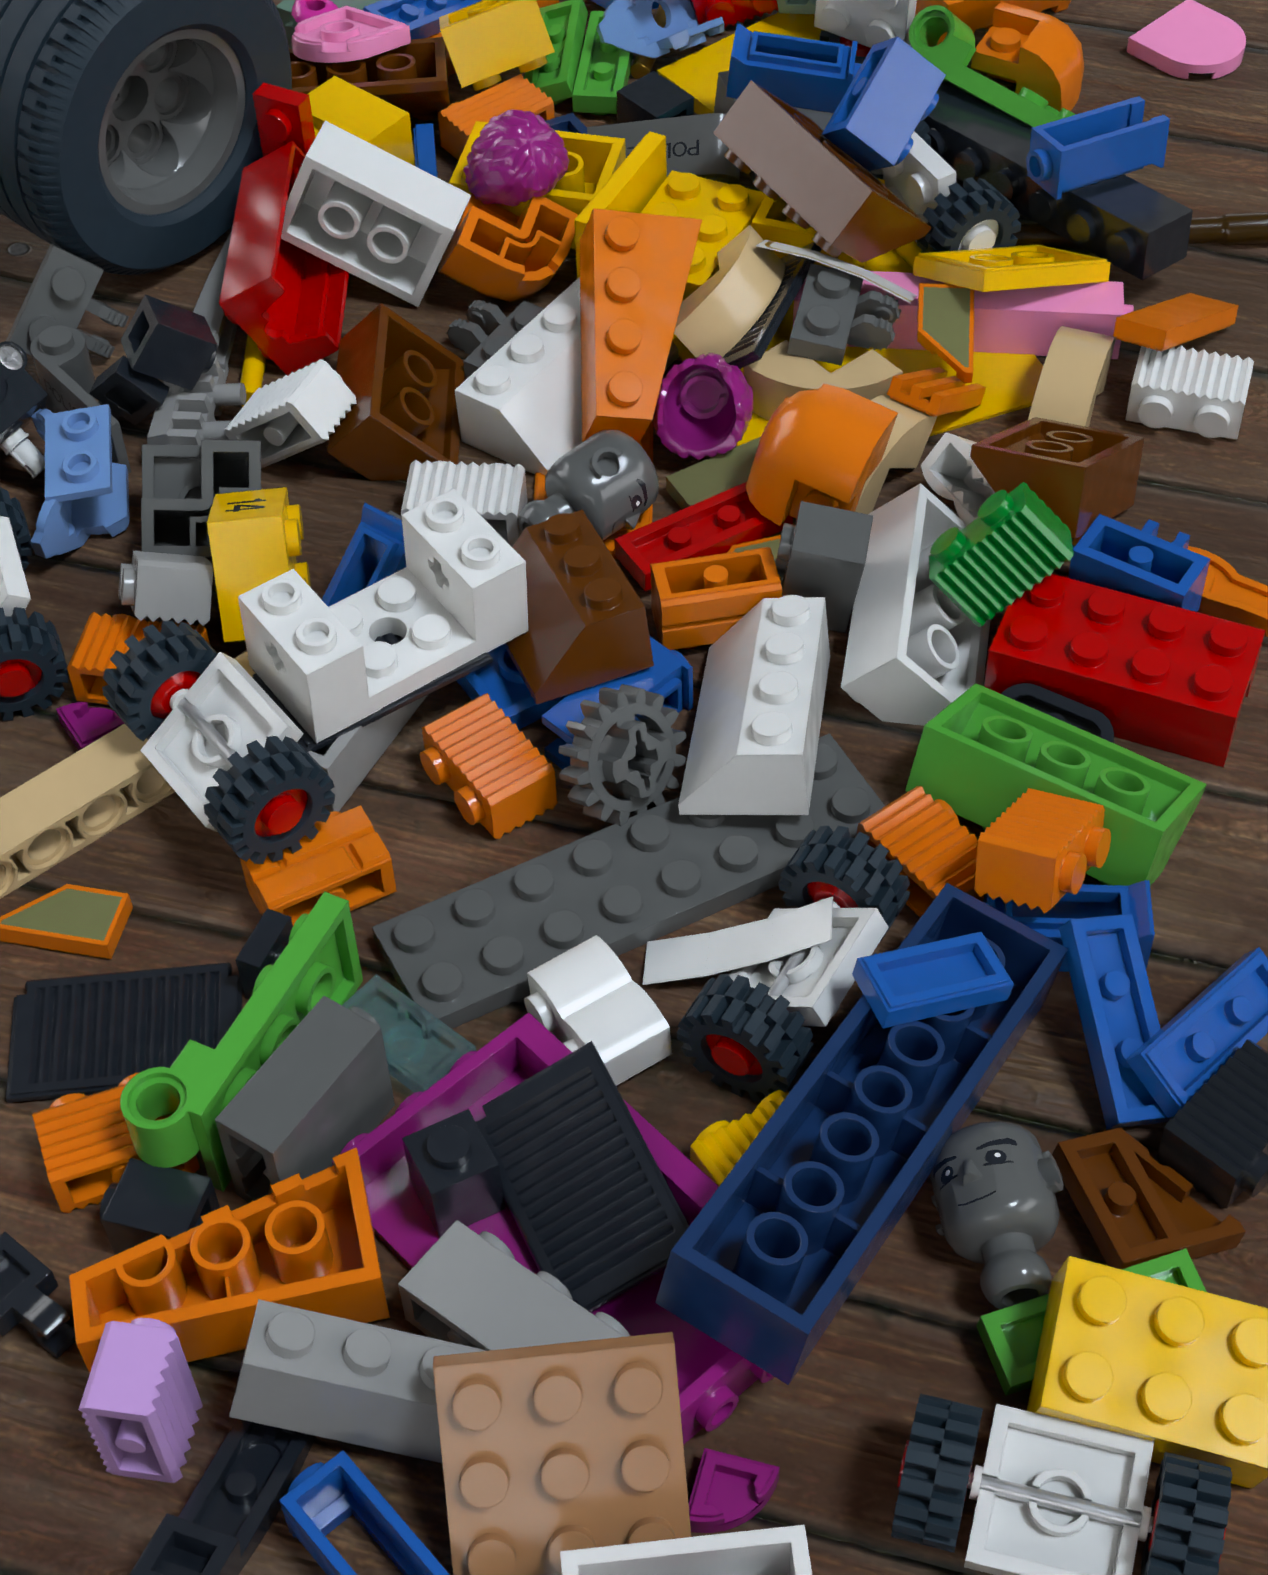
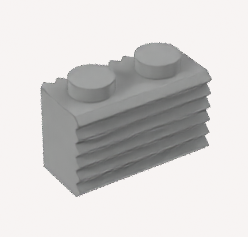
[118,551,213,626]

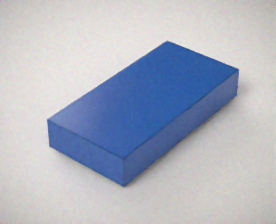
[852,932,1014,1028]

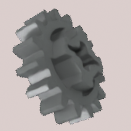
[559,684,687,826]

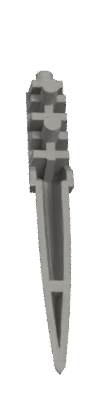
[147,233,246,445]

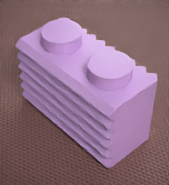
[78,1318,203,1483]

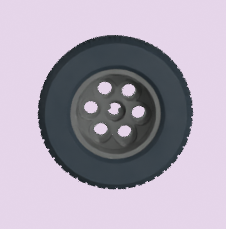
[0,0,292,275]

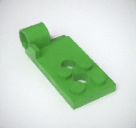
[909,5,1076,127]
[120,891,363,1191]

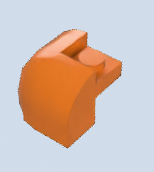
[971,2,1084,112]
[438,193,578,302]
[746,384,898,526]

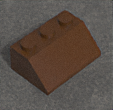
[327,303,464,481]
[970,417,1144,542]
[503,510,654,704]

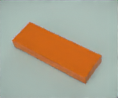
[1113,293,1239,352]

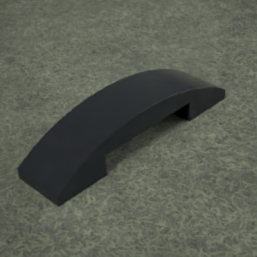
[129,1419,316,1575]

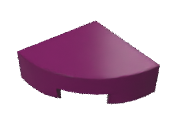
[56,702,125,751]
[689,1448,780,1533]

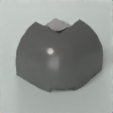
[141,440,261,559]

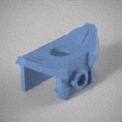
[596,0,724,59]
[30,404,130,559]

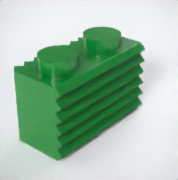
[929,482,1074,627]

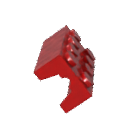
[219,140,349,376]
[984,574,1266,767]

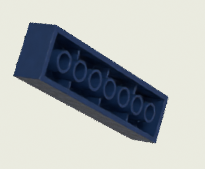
[655,883,1068,1385]

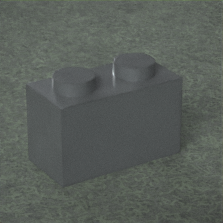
[775,501,873,633]

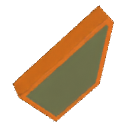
[917,283,975,383]
[0,884,133,959]

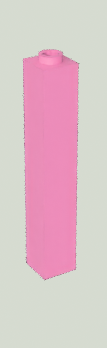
[793,271,1134,359]

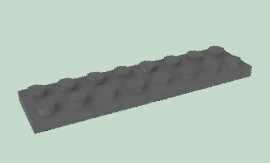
[372,733,885,1039]

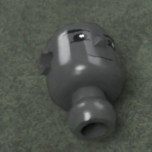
[517,430,659,541]
[930,1121,1063,1309]

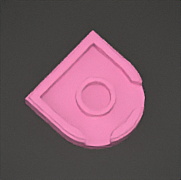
[1127,0,1246,79]
[291,6,411,63]

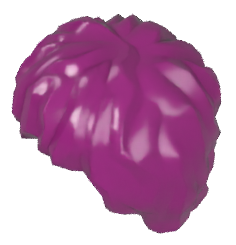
[463,109,570,207]
[652,353,753,460]

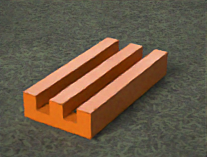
[887,367,986,417]

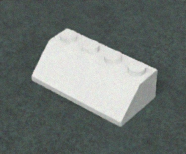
[454,277,679,475]
[841,483,990,726]
[678,595,830,815]

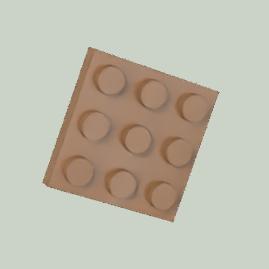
[433,1332,691,1575]

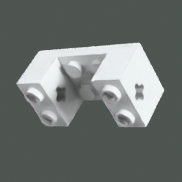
[238,489,528,744]

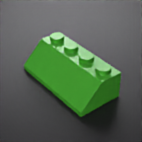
[905,683,1207,886]

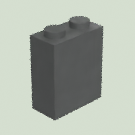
[215,996,395,1203]

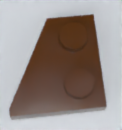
[1052,1127,1246,1270]

